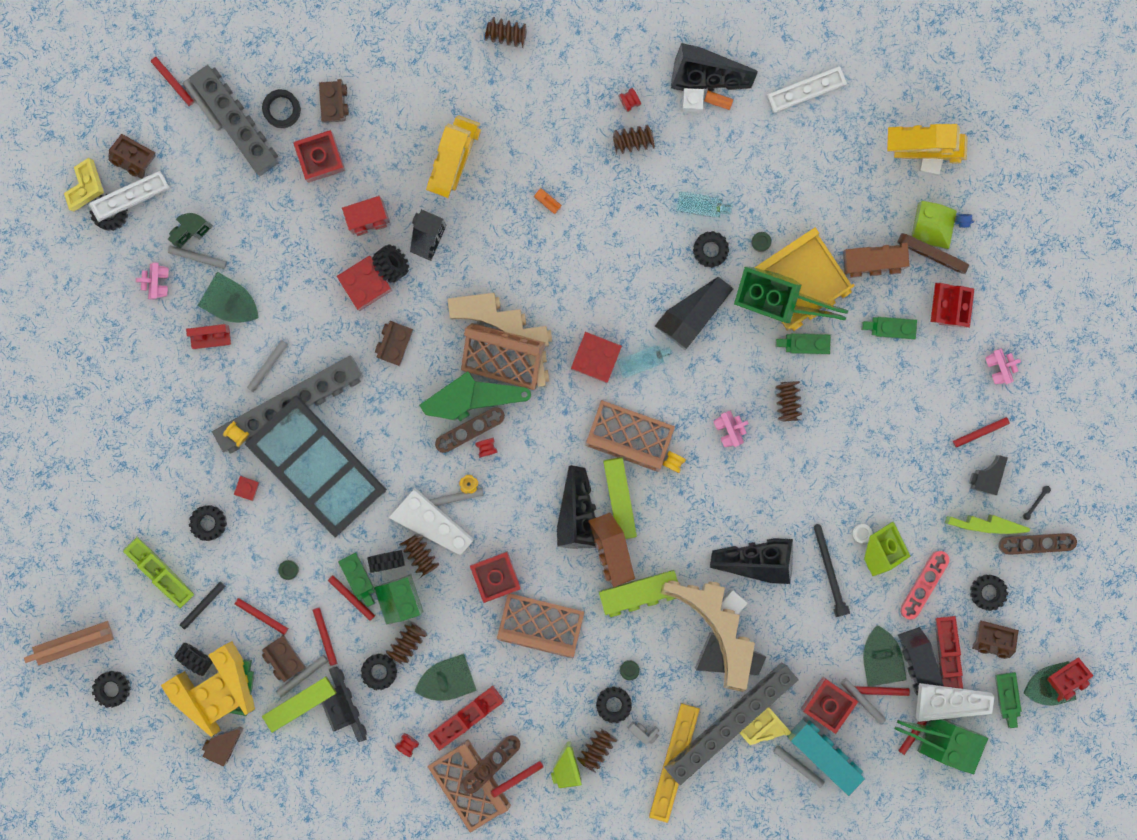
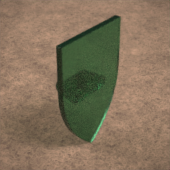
[197,272,258,323]
[863,625,907,687]
[415,653,477,701]
[1024,661,1077,706]

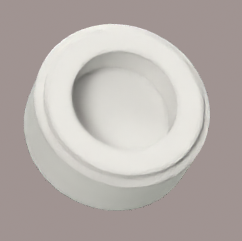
[852,524,872,544]

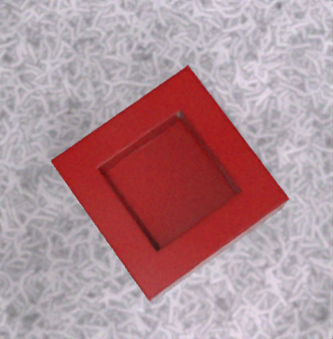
[234,476,260,501]

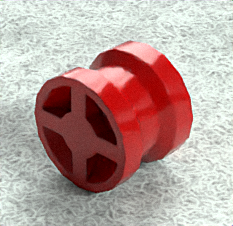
[618,88,641,112]
[475,437,498,458]
[395,733,419,757]

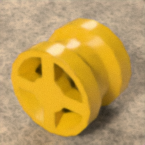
[662,451,686,473]

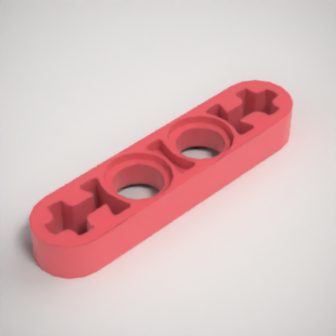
[900,551,949,620]

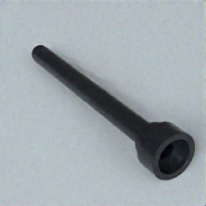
[814,524,850,617]

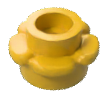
[459,475,478,494]

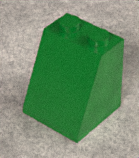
[374,575,424,625]

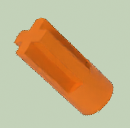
[704,90,734,110]
[534,188,562,214]

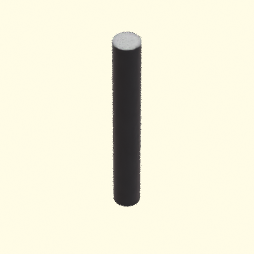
[179,581,226,630]

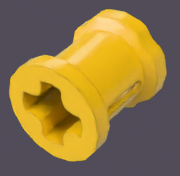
[223,421,250,447]

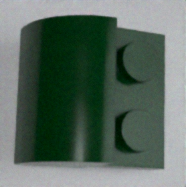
[168,213,213,248]

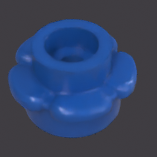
[955,214,974,228]

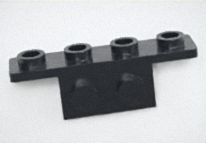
[322,666,367,742]

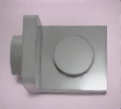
[628,722,659,745]

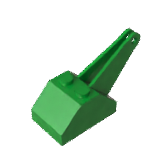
[734,267,848,323]
[419,371,531,421]
[894,719,989,775]

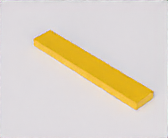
[649,703,700,823]

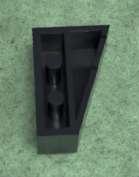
[410,209,447,261]
[898,627,944,696]
[695,632,766,675]

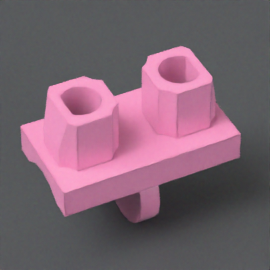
[136,263,169,300]
[985,348,1021,384]
[714,410,749,447]

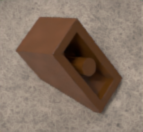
[202,727,243,767]

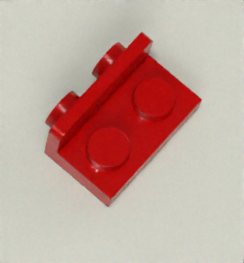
[186,324,231,349]
[1047,657,1094,702]

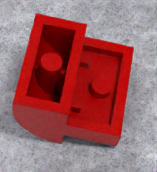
[930,283,975,328]

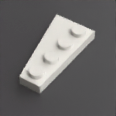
[389,488,474,555]
[916,683,994,722]

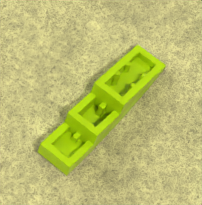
[603,457,637,539]
[945,514,1030,534]
[123,537,194,608]
[262,676,337,733]

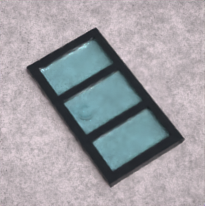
[245,395,387,538]

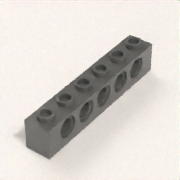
[189,64,279,176]

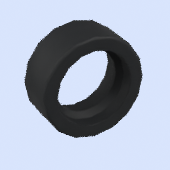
[262,89,301,128]

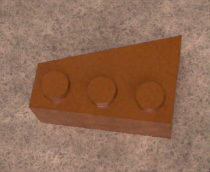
[843,243,910,278]
[589,513,635,587]

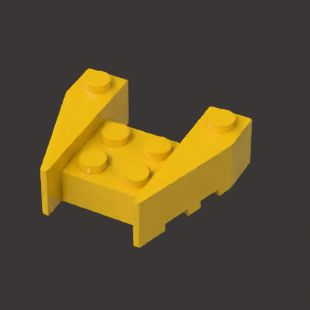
[426,115,482,198]
[887,124,968,164]
[161,641,255,737]

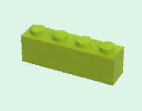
[598,570,678,617]

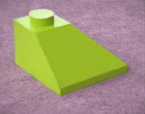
[911,201,957,249]
[864,521,911,576]
[551,741,582,788]

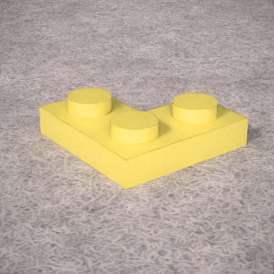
[64,158,104,212]

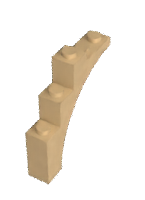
[447,293,552,387]
[661,581,755,692]

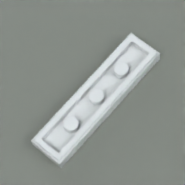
[767,66,847,113]
[89,171,170,222]

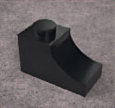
[969,455,1008,496]

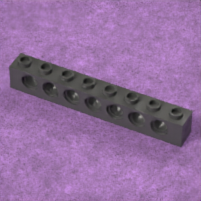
[211,355,363,454]
[664,662,799,785]

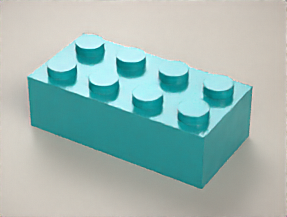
[787,719,865,796]

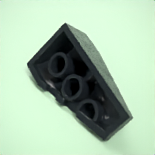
[671,43,758,91]
[655,277,734,350]
[557,465,597,549]
[710,538,793,584]

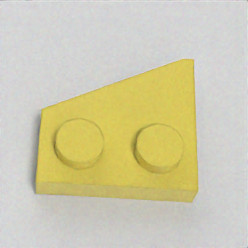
[740,707,791,745]

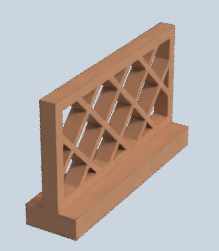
[461,323,546,390]
[585,400,675,472]
[497,594,584,659]
[24,621,114,666]
[427,739,511,833]

